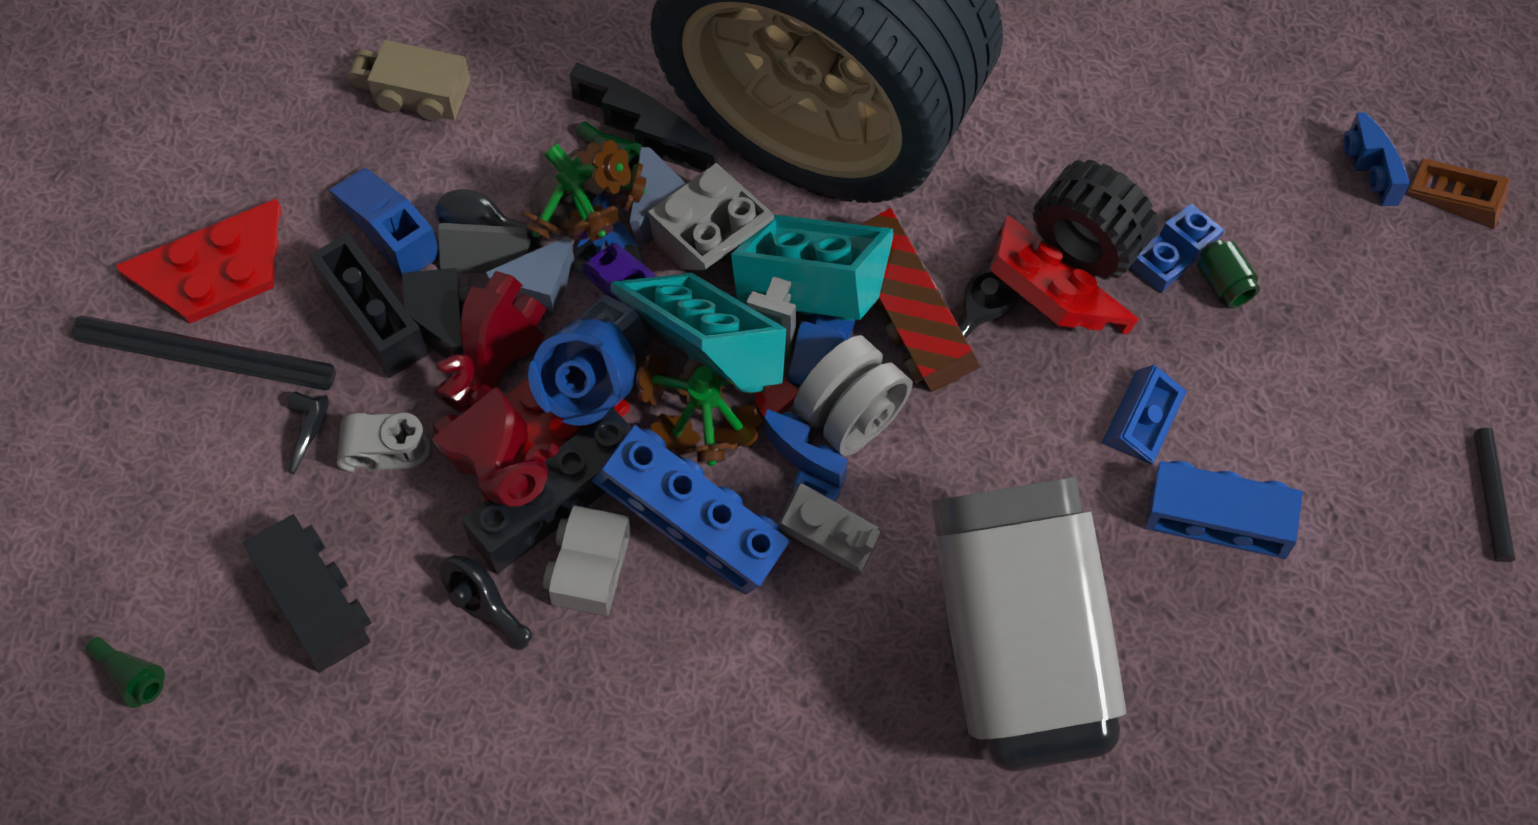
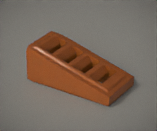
[1408,158,1510,229]

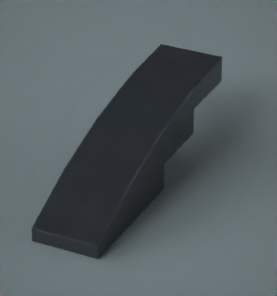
[569,62,718,173]

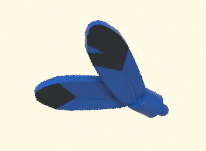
[574,193,642,273]

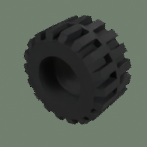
[1033,160,1158,280]

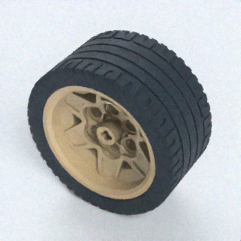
[651,0,1003,203]

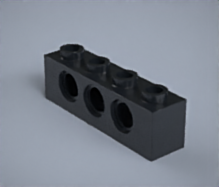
[462,408,632,574]

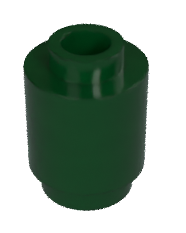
[1197,240,1260,308]

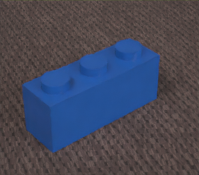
[1145,461,1303,559]

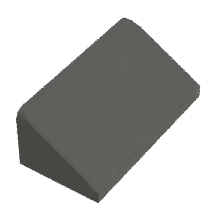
[438,223,532,274]

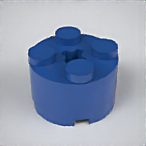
[528,319,637,426]

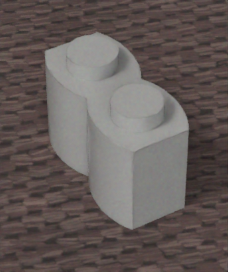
[543,506,631,616]

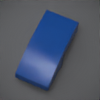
[1343,112,1410,206]
[1129,204,1225,293]
[764,409,847,489]

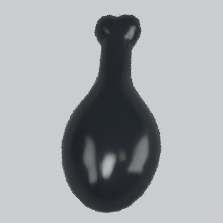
[435,189,541,247]
[957,265,1020,338]
[439,555,533,650]

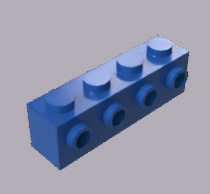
[592,425,790,594]

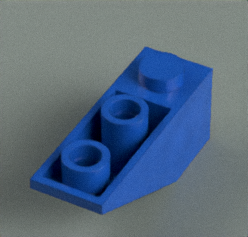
[329,167,440,278]

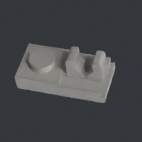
[747,277,796,359]
[777,483,880,573]

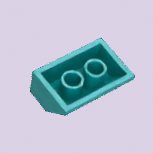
[731,214,893,321]

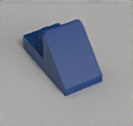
[787,314,857,387]

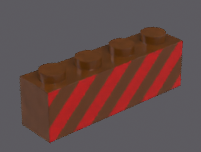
[860,208,980,392]

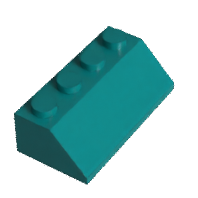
[611,273,787,393]

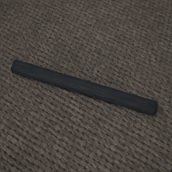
[72,315,336,390]

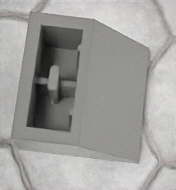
[648,163,774,270]

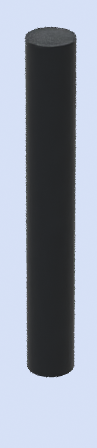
[1474,428,1515,562]

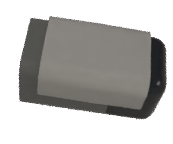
[931,477,1127,771]

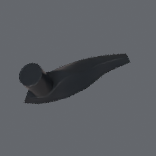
[288,391,329,475]

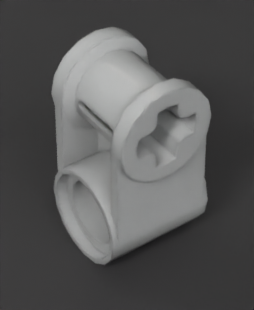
[337,412,431,472]

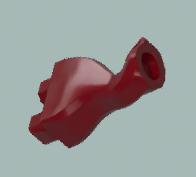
[434,271,546,414]
[432,385,559,507]

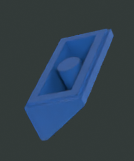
[1102,364,1187,465]

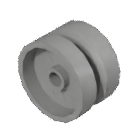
[794,335,913,456]

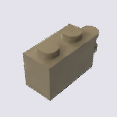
[346,40,470,121]

